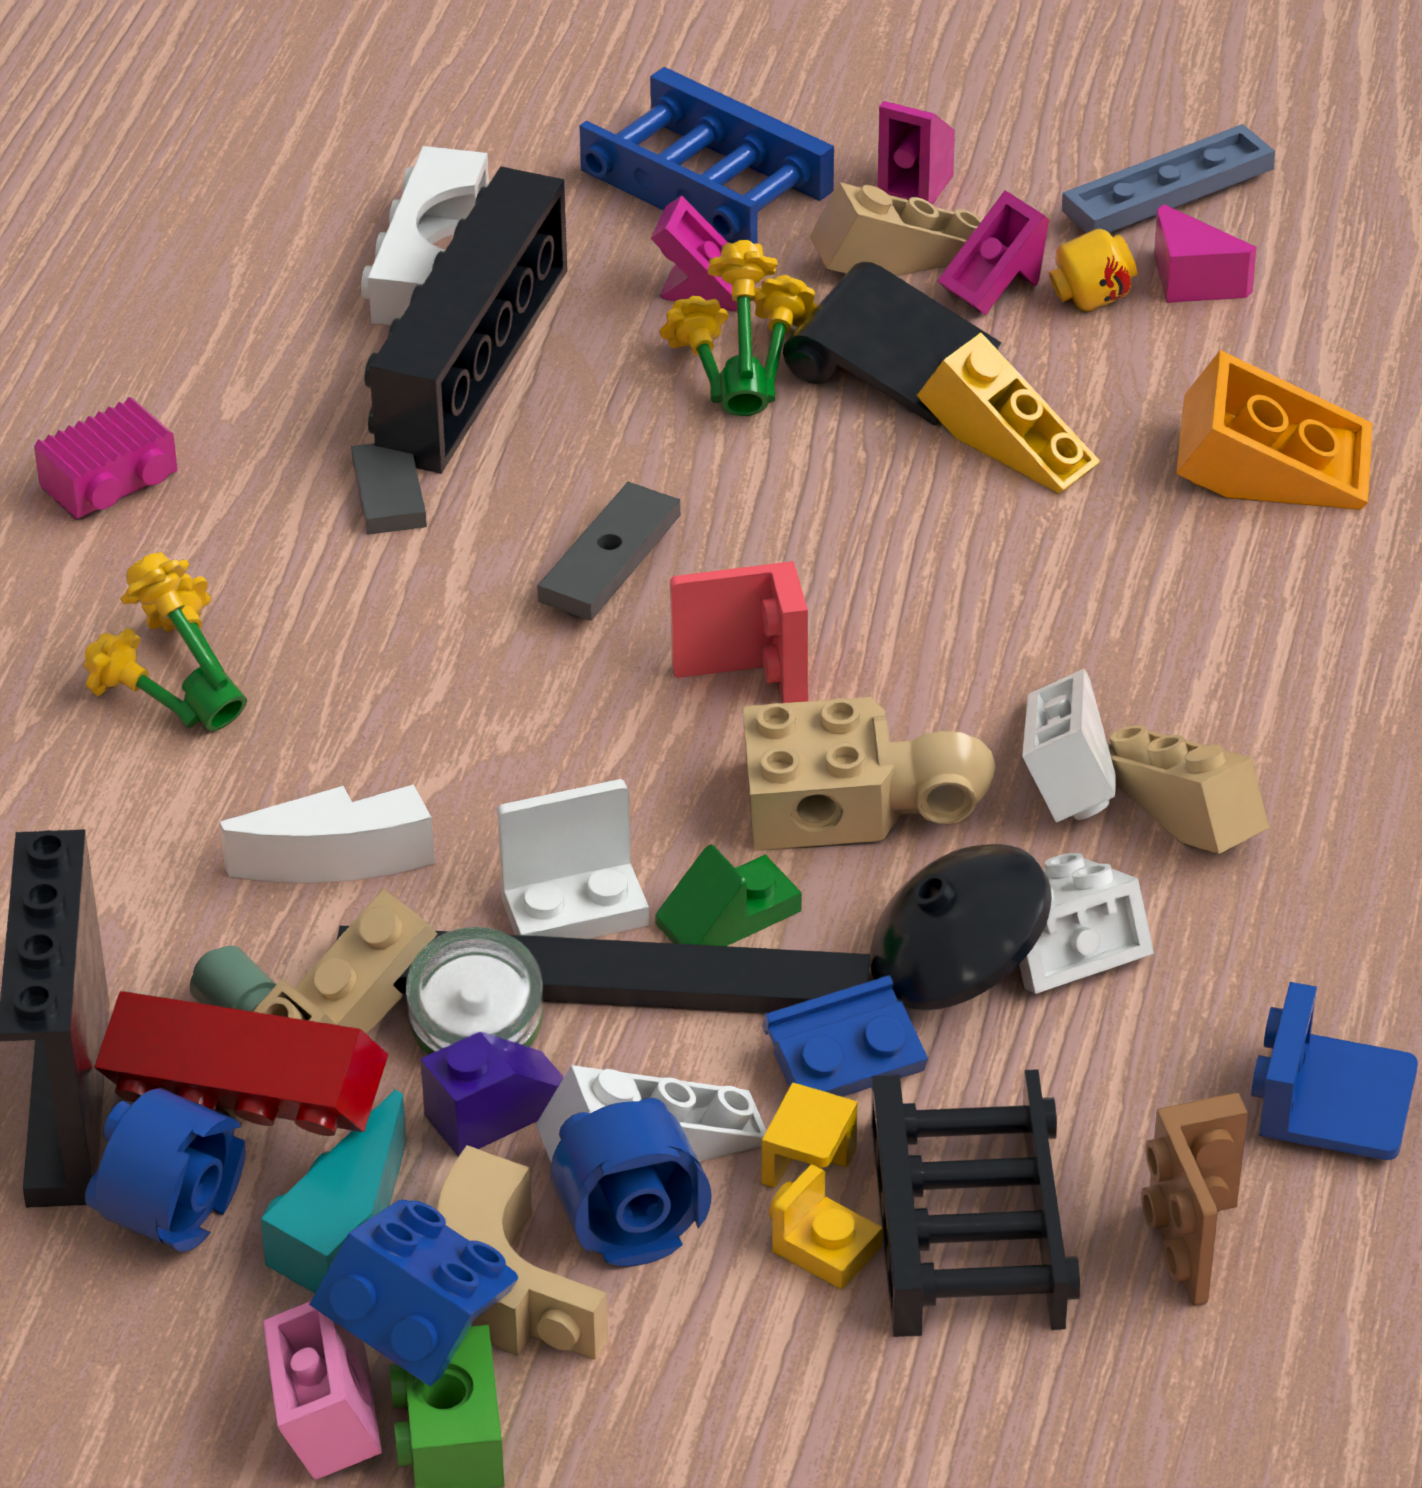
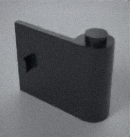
[783,262,1001,426]

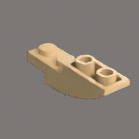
[224,888,437,1123]

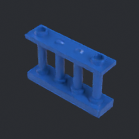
[579,67,834,244]

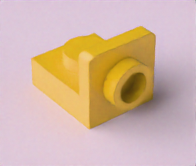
[769,1164,883,1290]

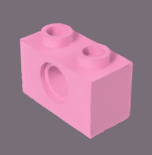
[263,1301,382,1480]

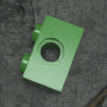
[389,1325,505,1488]

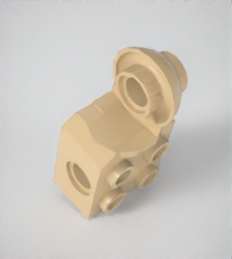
[742,697,996,851]

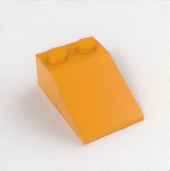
[1176,350,1373,510]

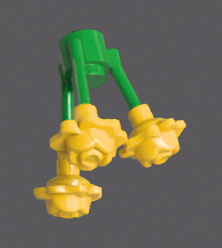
[659,240,817,416]
[82,552,247,731]

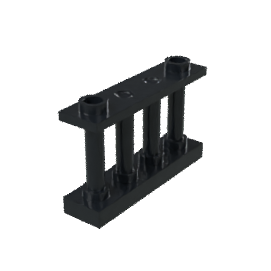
[871,1069,1080,1337]

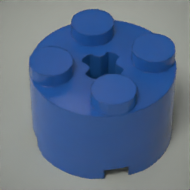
[85,1088,246,1252]
[550,1098,712,1266]

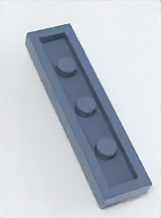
[1062,124,1275,233]

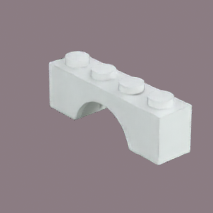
[361,146,489,326]

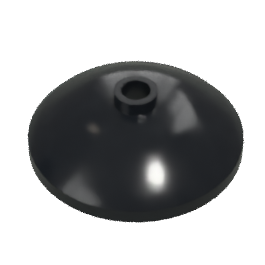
[870,844,1052,1010]

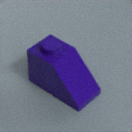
[420,1031,564,1157]

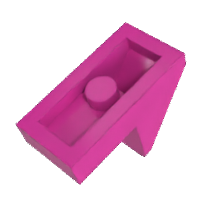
[937,190,1049,316]
[650,195,737,311]

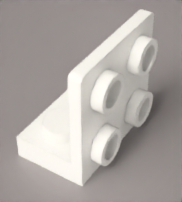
[497,779,649,939]
[1019,853,1154,994]

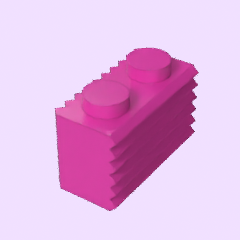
[34,397,178,520]

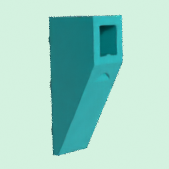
[260,1090,407,1294]

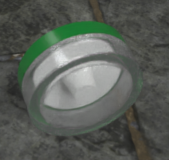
[406,927,543,1055]

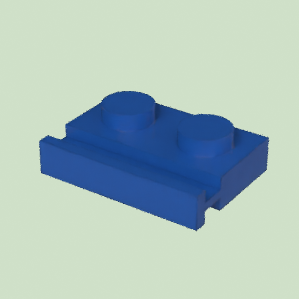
[762,975,928,1097]

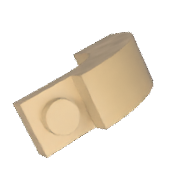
[438,1145,608,1360]

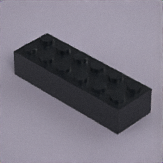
[364,166,568,474]

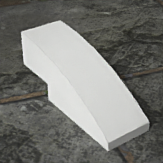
[220,784,435,883]

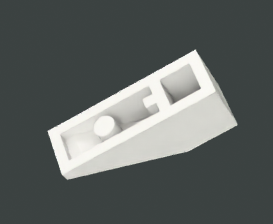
[1022,669,1116,823]

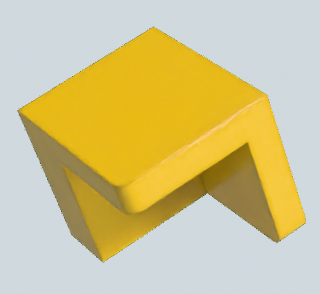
[761,1082,858,1188]

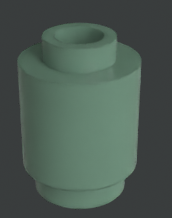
[190,946,277,1012]

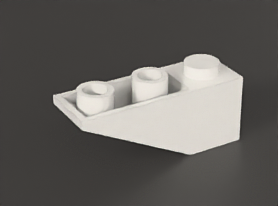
[536,1065,766,1162]

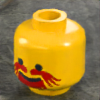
[1049,229,1138,312]

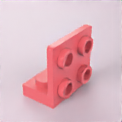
[670,561,808,703]

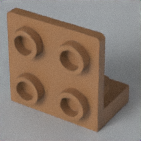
[1141,1092,1248,1305]

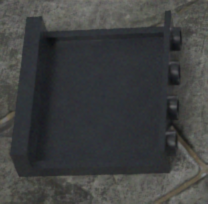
[0,829,110,1208]

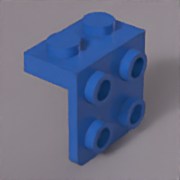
[1251,982,1418,1160]
[309,1199,518,1387]

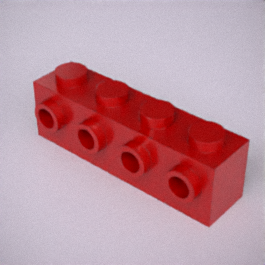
[94,991,389,1136]

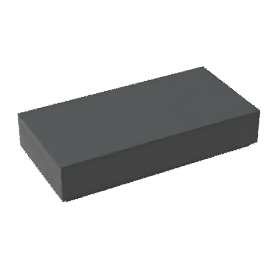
[351,443,427,535]

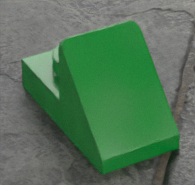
[655,844,802,946]

